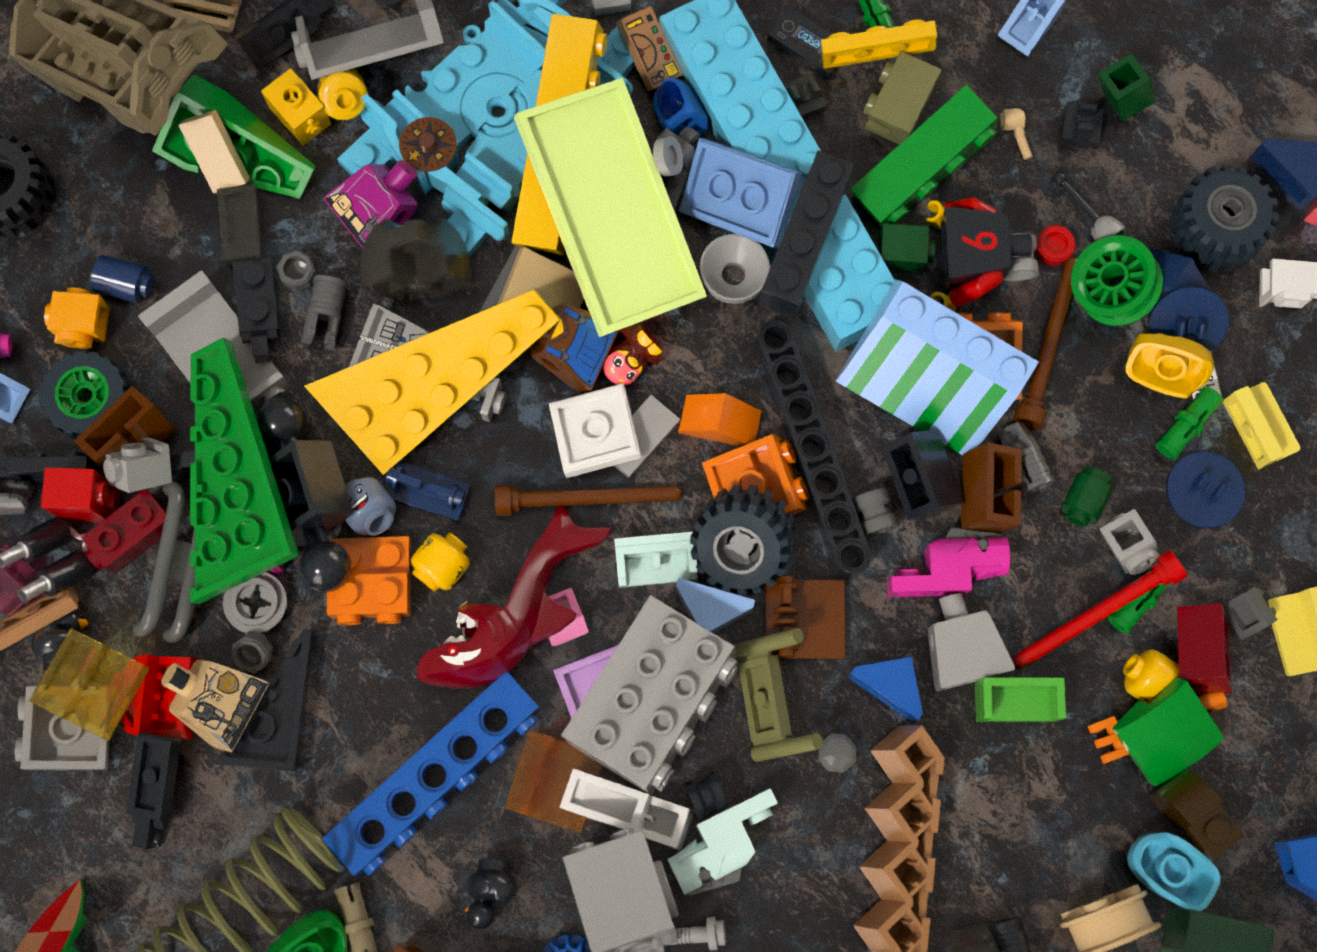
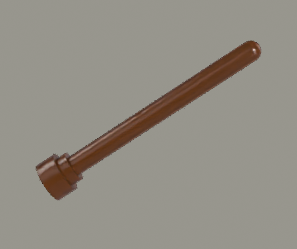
[1012,257,1077,430]
[495,484,683,516]

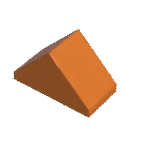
[678,393,762,447]

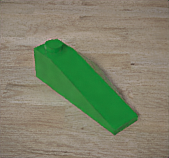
[152,74,316,199]

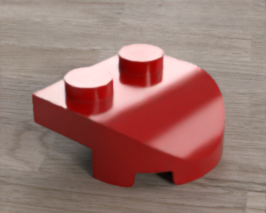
[111,654,201,740]

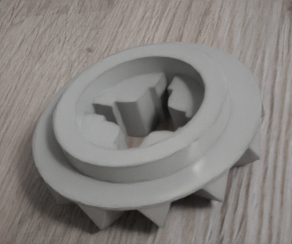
[223,572,288,633]

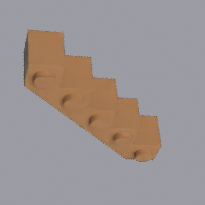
[853,725,945,952]

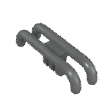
[132,481,195,643]

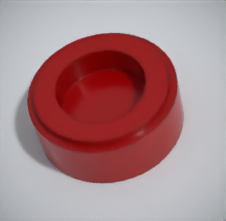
[1035,225,1075,266]

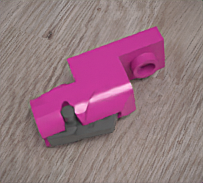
[886,528,1010,598]

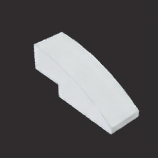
[560,769,694,851]

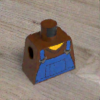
[531,304,619,392]

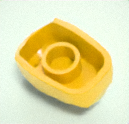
[1125,333,1214,398]

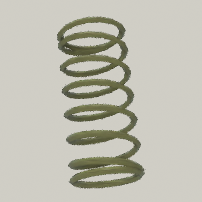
[137,806,345,952]

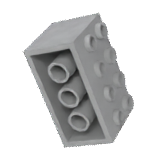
[561,595,738,796]

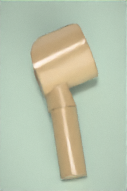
[1000,108,1033,160]

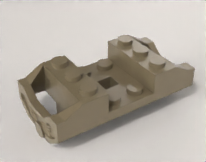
[9,0,228,136]

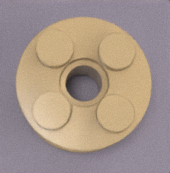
[1060,884,1162,952]

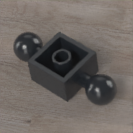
[256,397,354,593]

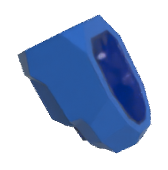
[653,78,708,136]

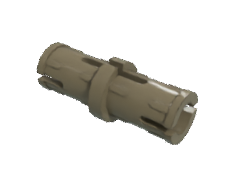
[334,882,378,952]

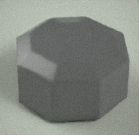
[277,250,317,291]
[231,631,273,674]
[817,734,856,773]

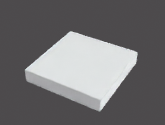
[549,383,642,478]

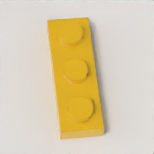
[821,20,937,69]

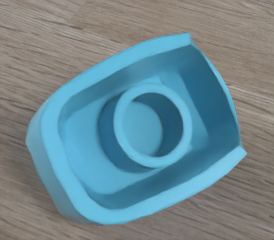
[1127,833,1220,911]

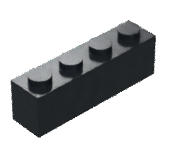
[758,150,855,319]

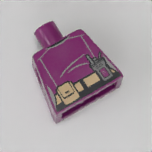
[323,160,417,253]

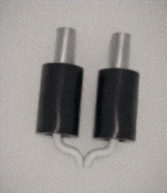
[0,516,94,602]

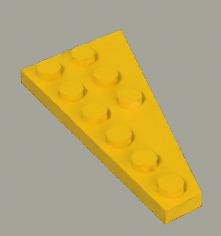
[305,289,561,475]

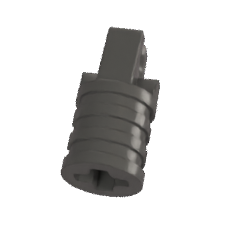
[998,422,1055,496]

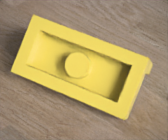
[1223,382,1300,470]
[1266,587,1317,676]

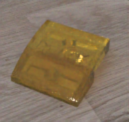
[29,628,150,741]

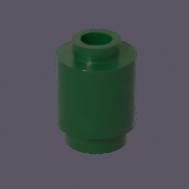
[1061,466,1113,528]

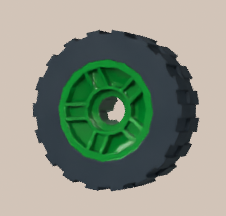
[39,351,131,439]

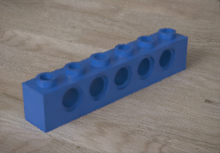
[322,672,541,876]

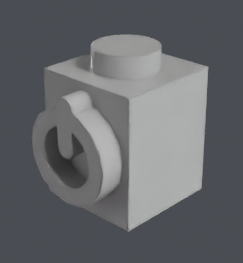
[1100,509,1161,575]

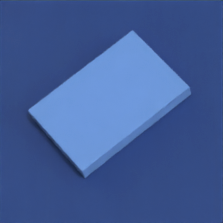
[679,138,802,248]

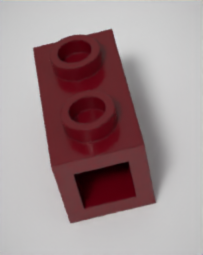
[81,489,167,574]

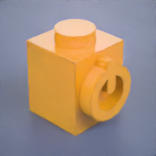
[44,288,110,349]

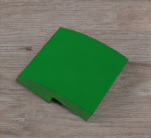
[1112,677,1224,786]

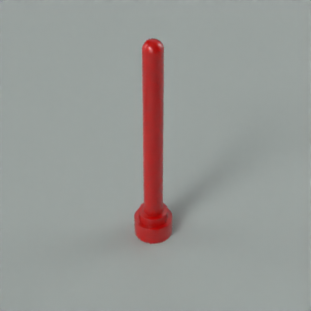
[1013,550,1188,669]

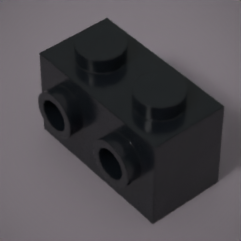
[881,429,965,520]

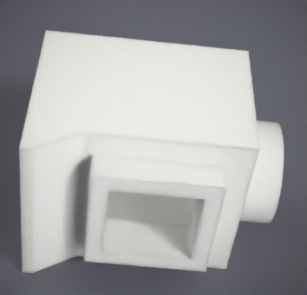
[1259,259,1317,308]

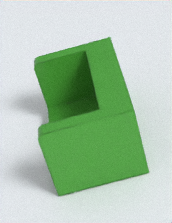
[975,678,1066,722]

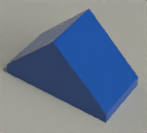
[847,657,923,723]

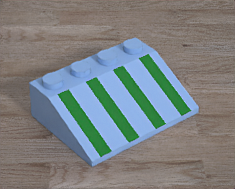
[835,279,1039,455]

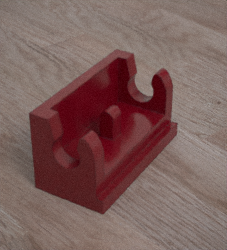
[1177,603,1232,694]

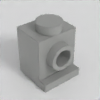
[103,437,172,493]

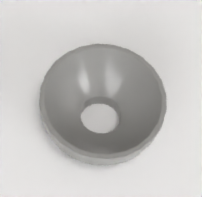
[699,234,770,304]

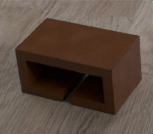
[74,386,176,471]
[961,443,1022,534]

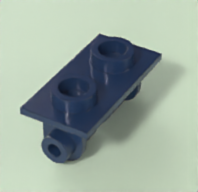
[386,461,471,521]

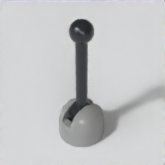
[1052,171,1126,241]

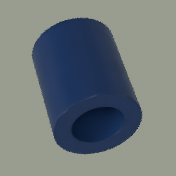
[91,255,155,303]

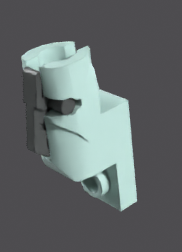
[667,788,778,895]

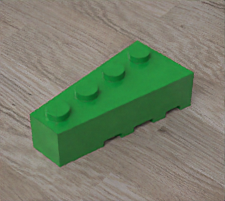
[850,84,998,228]

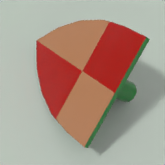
[15,879,87,952]

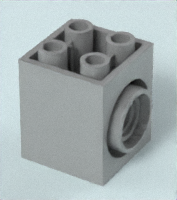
[563,829,679,952]

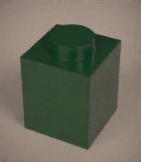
[1098,53,1156,122]
[878,223,935,275]

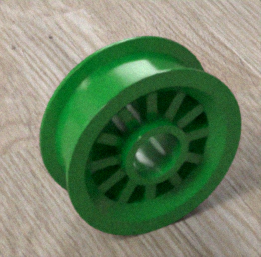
[1071,235,1163,326]

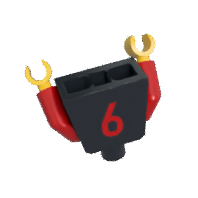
[925,197,1032,311]

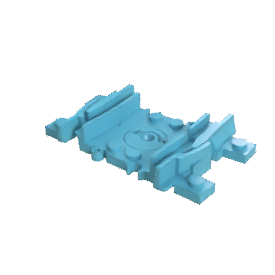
[337,0,636,268]

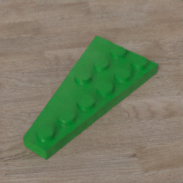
[190,338,299,604]

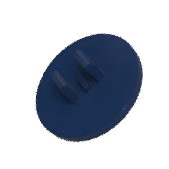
[1149,285,1229,351]
[1166,451,1245,528]

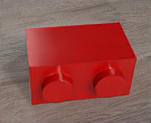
[41,468,120,523]

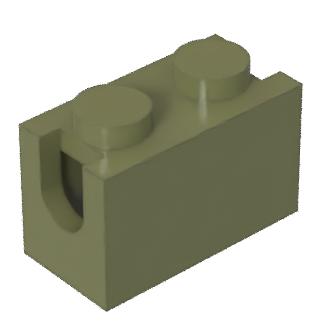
[863,51,942,145]

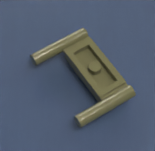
[734,628,823,762]

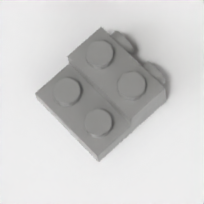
[15,686,112,770]

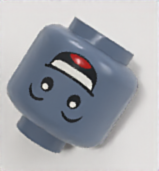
[345,477,396,536]

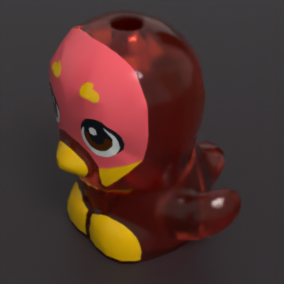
[602,323,664,386]

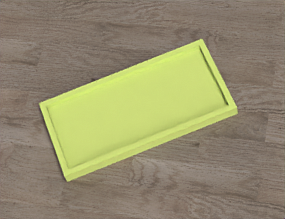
[514,78,707,338]

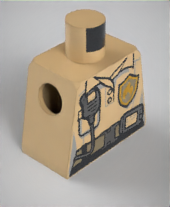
[162,659,269,752]

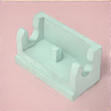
[615,532,697,588]

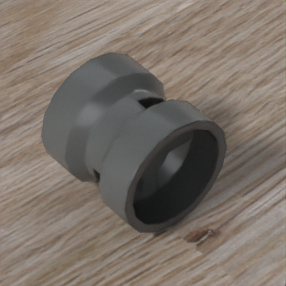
[852,488,900,538]

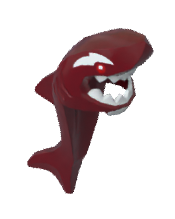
[417,506,611,688]

